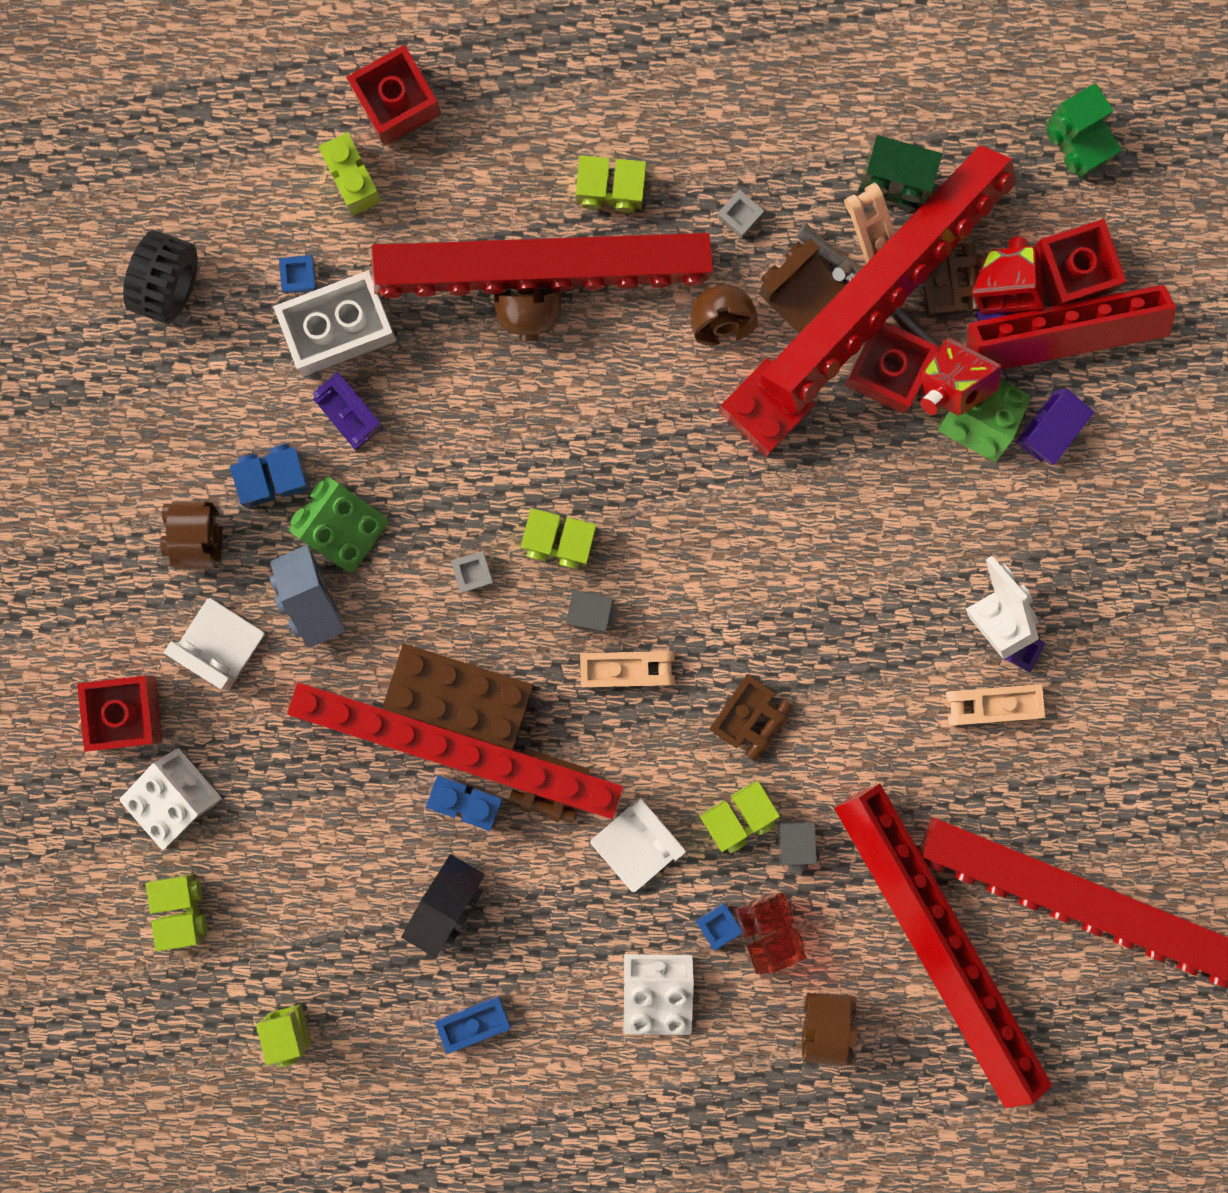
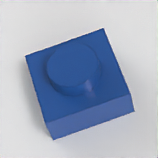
[279,255,317,294]
[695,902,743,951]

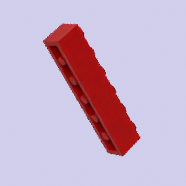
[966,284,1177,370]

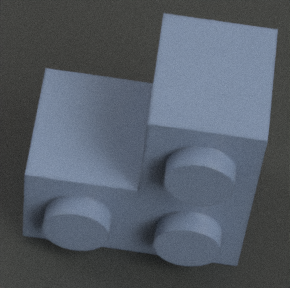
[269,545,346,648]

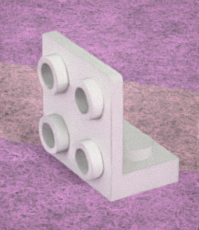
[966,556,1039,659]
[164,598,265,690]
[120,748,222,850]
[590,797,686,892]
[623,954,694,1035]

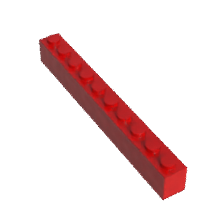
[761,145,1016,413]
[371,233,713,298]
[287,682,625,819]
[834,783,1053,1108]
[919,817,1228,989]

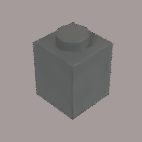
[566,590,618,633]
[778,821,817,871]

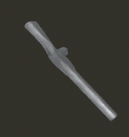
[796,222,939,346]

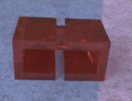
[734,893,807,974]

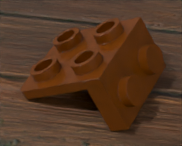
[759,238,845,334]

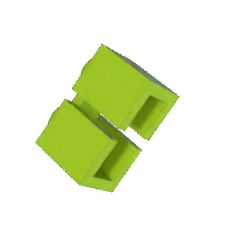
[318,132,382,216]
[575,155,646,213]
[521,508,597,570]
[699,780,780,854]
[145,874,207,952]
[256,1004,312,1068]

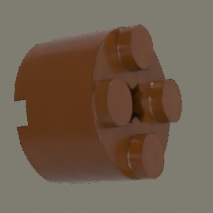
[160,501,223,570]
[802,992,857,1066]

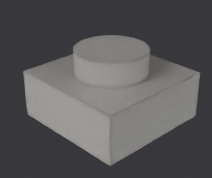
[717,189,764,239]
[451,551,494,594]

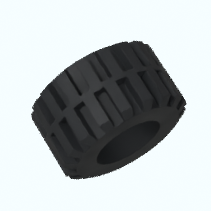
[123,230,198,324]

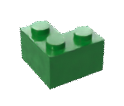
[1046,83,1122,180]

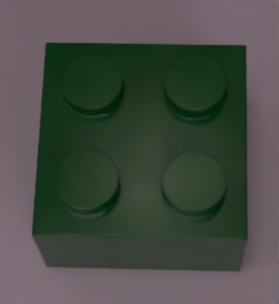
[857,135,943,212]

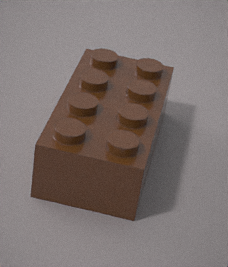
[382,643,535,750]

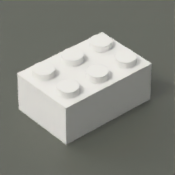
[273,270,397,376]

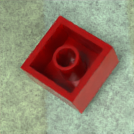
[346,44,441,146]
[1034,219,1127,307]
[844,321,939,414]
[718,357,816,457]
[77,675,163,752]

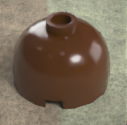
[690,283,758,346]
[494,289,561,341]

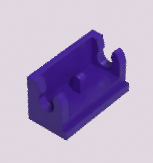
[313,371,384,451]
[1015,389,1094,465]

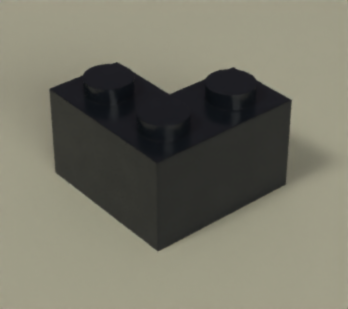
[401,854,486,958]

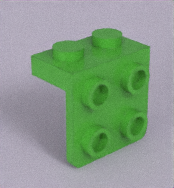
[937,379,1030,463]
[288,476,388,572]

